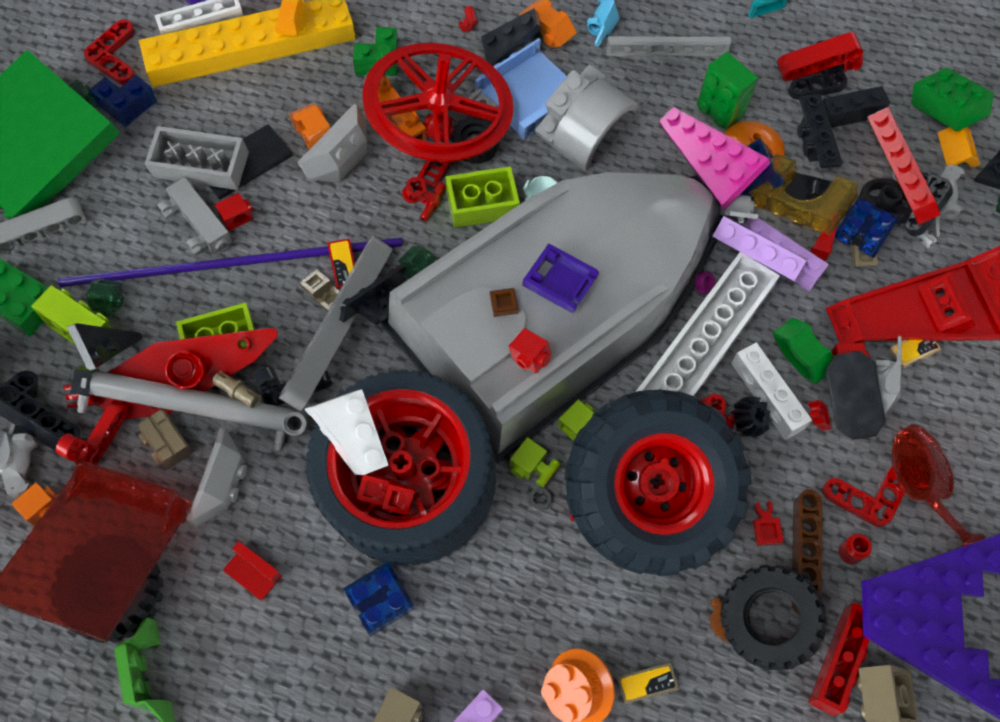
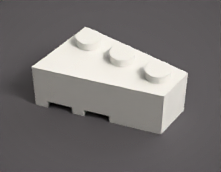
[305,389,388,475]

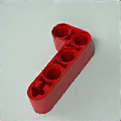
[777,32,863,81]

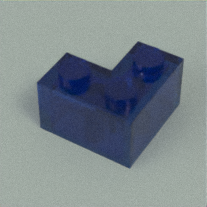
[89,75,157,128]

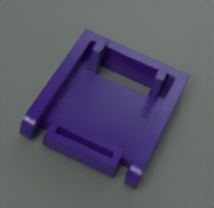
[522,243,599,313]

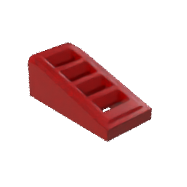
[417,160,454,189]
[810,215,839,261]

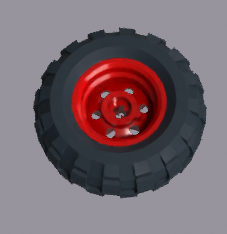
[564,389,752,576]

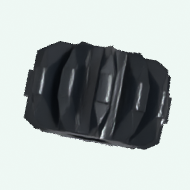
[730,396,772,437]

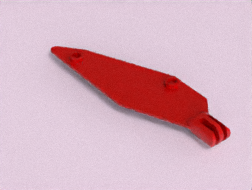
[63,328,278,419]

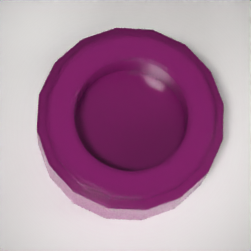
[695,272,716,295]

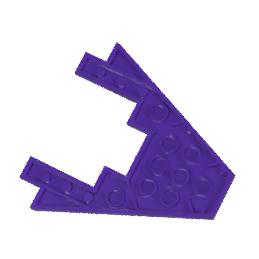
[862,533,1000,719]

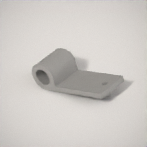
[719,195,758,223]

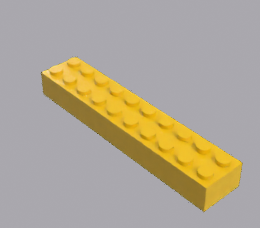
[139,0,356,87]

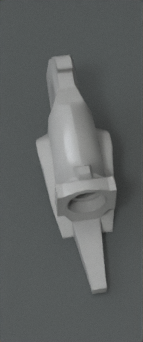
[933,165,965,239]
[875,336,902,418]
[0,423,38,498]

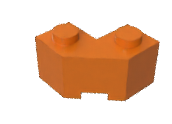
[518,0,577,48]
[288,103,331,150]

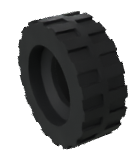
[452,116,499,164]

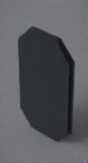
[772,171,853,218]
[826,351,886,440]

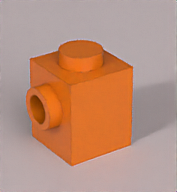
[11,483,60,527]

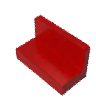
[223,541,282,600]

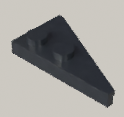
[67,323,142,371]

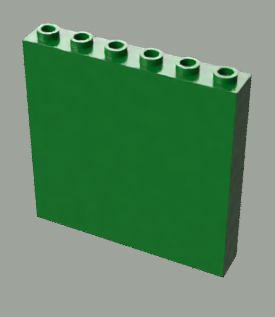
[0,50,120,220]

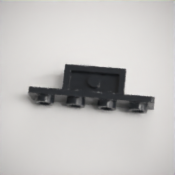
[797,94,843,168]
[339,264,406,325]

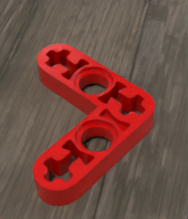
[84,19,135,86]
[55,400,128,469]
[822,463,912,527]

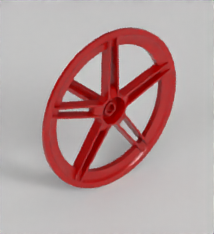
[362,43,513,162]

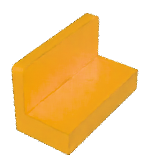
[275,0,305,36]
[938,127,980,167]

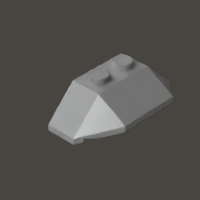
[297,104,367,182]
[186,426,247,527]

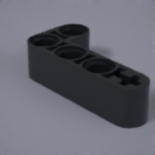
[0,370,81,451]

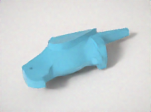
[587,0,620,47]

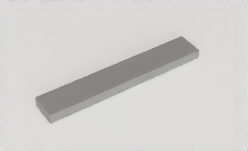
[606,36,731,56]

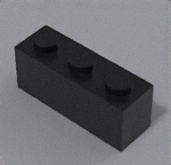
[823,86,891,128]

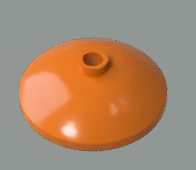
[724,121,785,175]

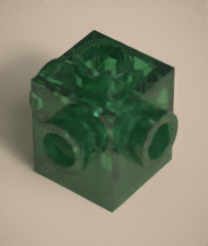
[398,246,436,279]
[86,279,124,316]

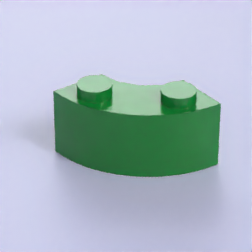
[773,318,833,384]

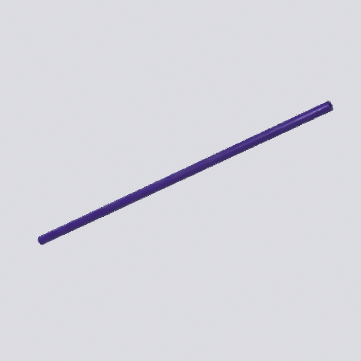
[58,238,402,287]

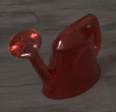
[892,424,986,546]

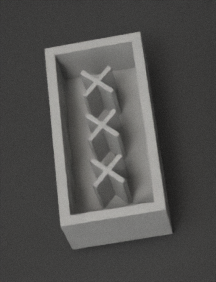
[145,126,249,190]

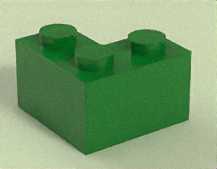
[353,27,398,76]

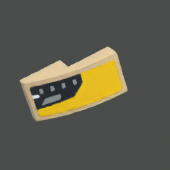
[889,340,941,369]

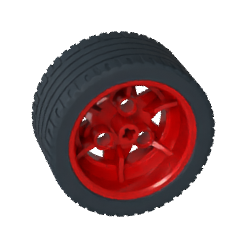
[306,370,496,566]

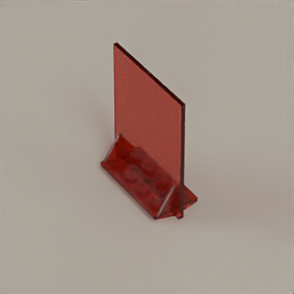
[0,459,192,642]

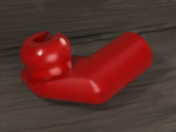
[459,6,478,32]

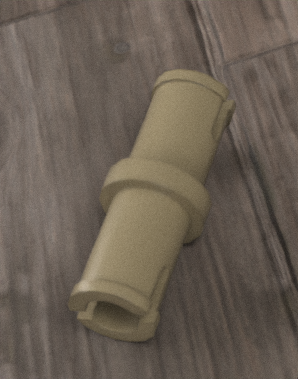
[213,371,261,408]

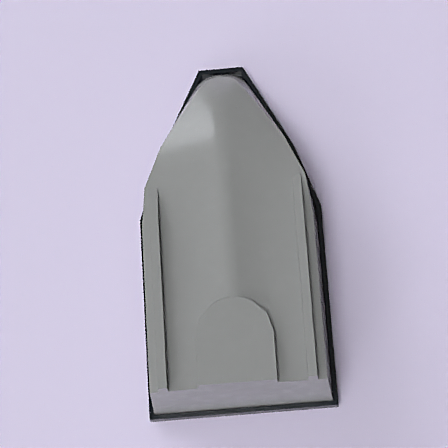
[381,172,724,464]

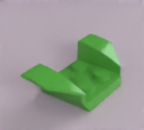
[114,617,175,722]

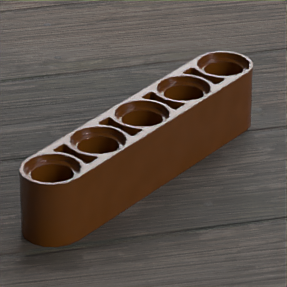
[791,489,822,615]

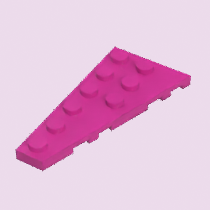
[659,107,770,210]

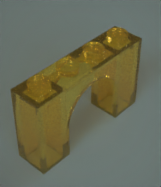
[750,154,858,235]

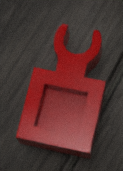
[807,400,832,431]
[752,501,784,546]

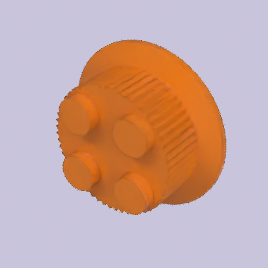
[541,648,615,722]

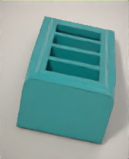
[748,0,787,18]

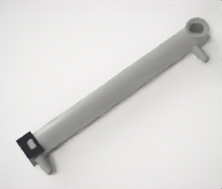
[70,366,309,451]

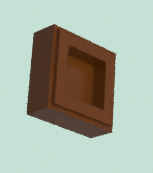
[489,288,519,317]

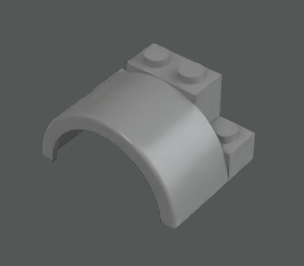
[535,64,639,171]

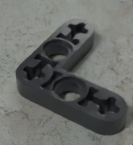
[788,40,847,100]
[892,170,953,236]
[253,367,332,406]

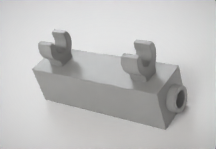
[158,177,232,256]

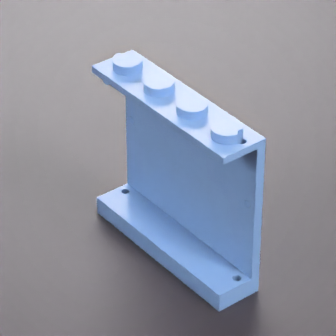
[475,38,567,140]

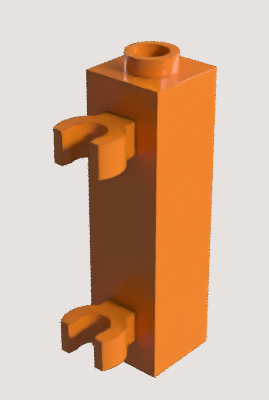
[378,75,427,141]

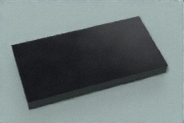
[209,124,293,200]

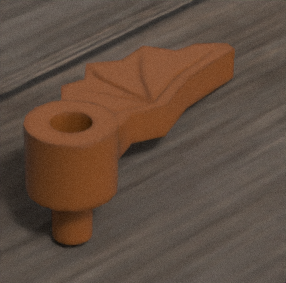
[709,598,727,642]

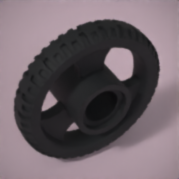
[859,178,912,224]

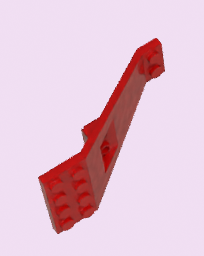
[826,246,1000,344]

